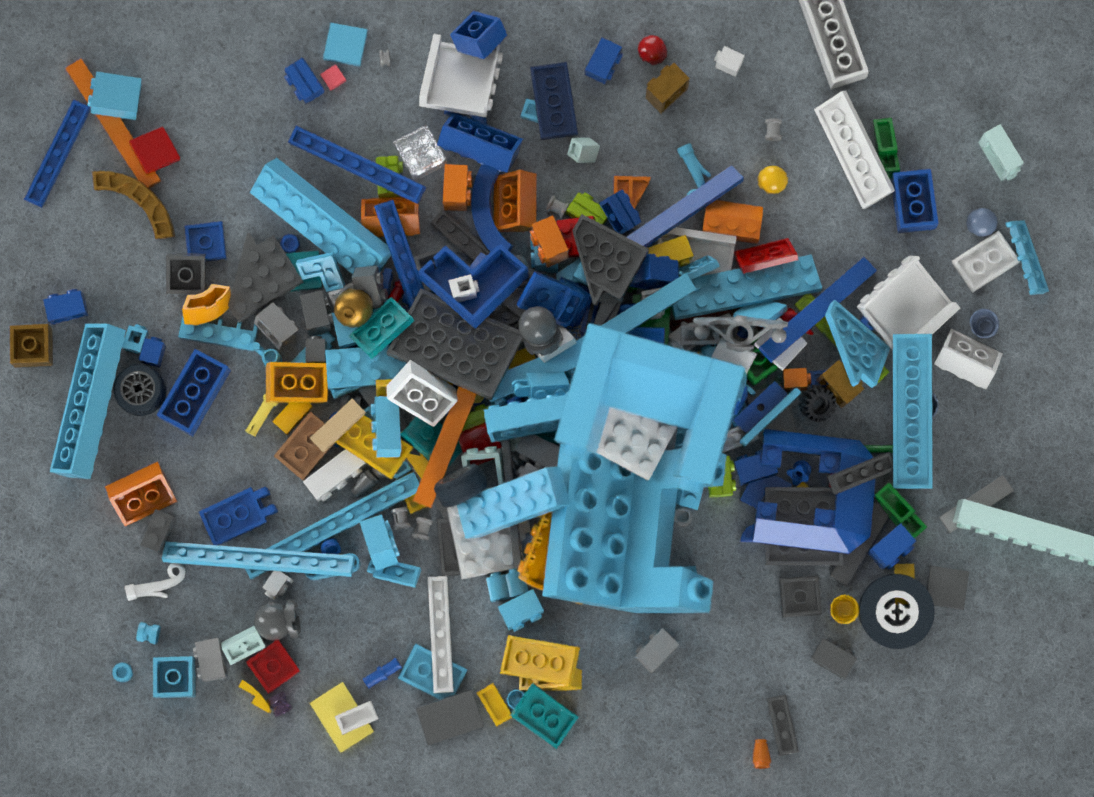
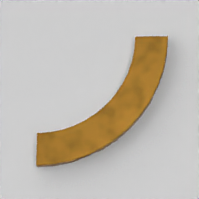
[92,171,175,239]

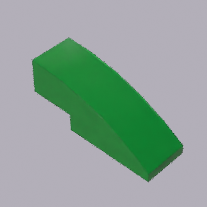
[873,118,900,179]
[874,483,927,539]

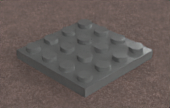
[765,487,843,566]

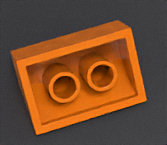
[494,170,536,232]
[361,196,420,237]
[702,200,763,244]
[105,461,177,526]

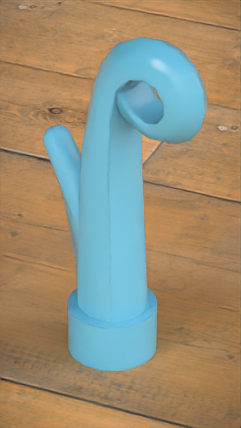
[677,144,711,195]

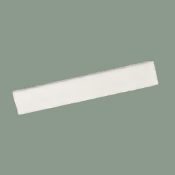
[428,576,453,694]

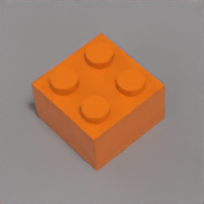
[443,164,472,211]
[530,215,568,268]

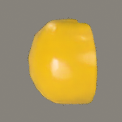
[757,165,788,194]
[830,595,860,624]

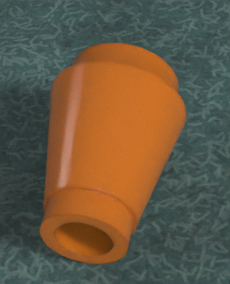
[752,739,772,769]

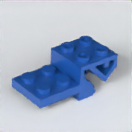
[517,271,592,327]

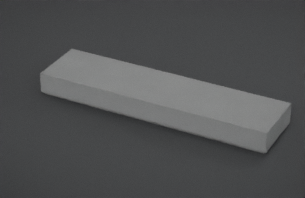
[939,475,1014,533]

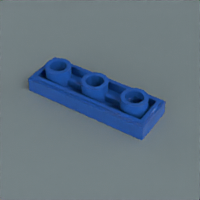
[733,381,788,434]

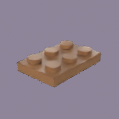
[274,411,335,481]

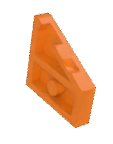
[614,176,650,209]

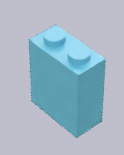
[88,71,142,120]

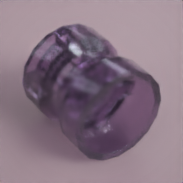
[267,691,293,718]

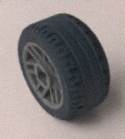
[113,364,166,416]
[434,464,487,508]

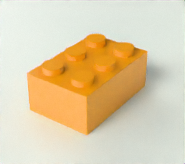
[266,362,328,403]

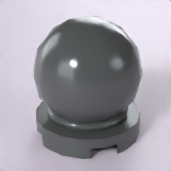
[519,306,563,356]
[254,599,301,641]

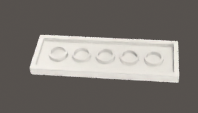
[814,91,895,209]

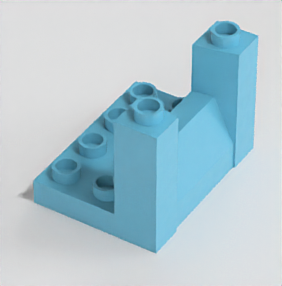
[555,323,747,495]
[543,443,726,613]

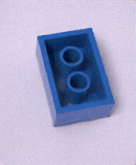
[890,169,938,233]

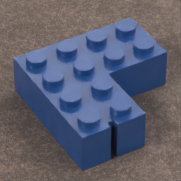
[418,243,529,329]

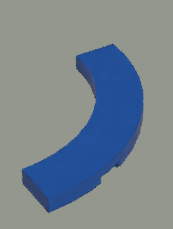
[471,165,513,252]

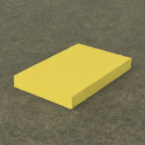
[310,682,374,753]

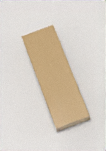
[310,399,366,453]

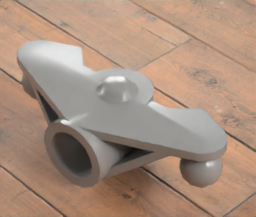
[694,315,788,352]

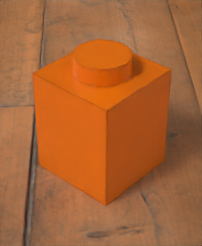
[783,368,811,392]

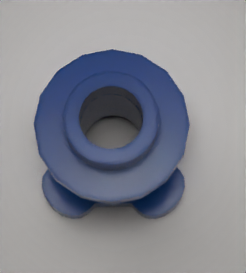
[787,460,812,486]

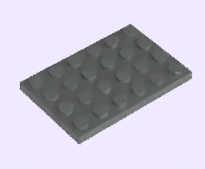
[387,289,524,400]

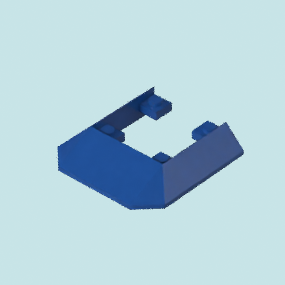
[752,429,876,554]

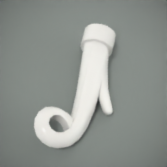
[125,563,186,601]

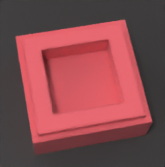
[320,64,346,91]

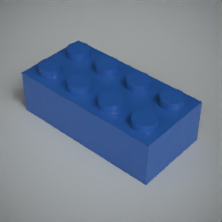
[437,112,523,173]
[157,349,231,437]

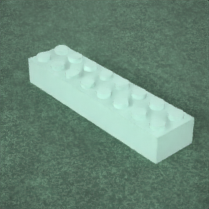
[953,499,1094,567]

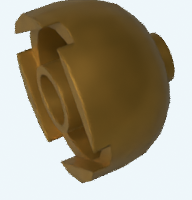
[334,288,373,328]

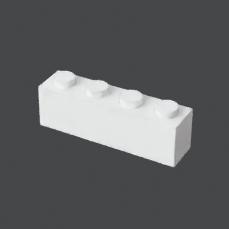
[303,449,370,502]

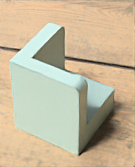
[567,137,600,163]

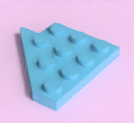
[825,300,890,388]

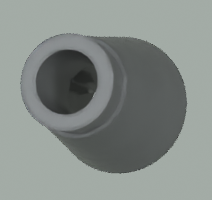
[351,469,379,498]

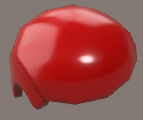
[637,35,668,65]

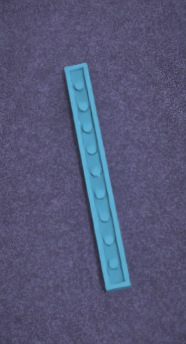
[245,472,420,580]
[162,542,355,577]

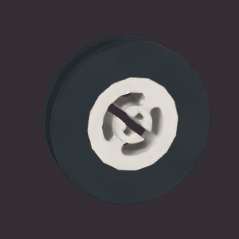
[859,574,935,649]

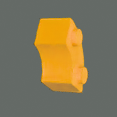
[182,284,231,325]

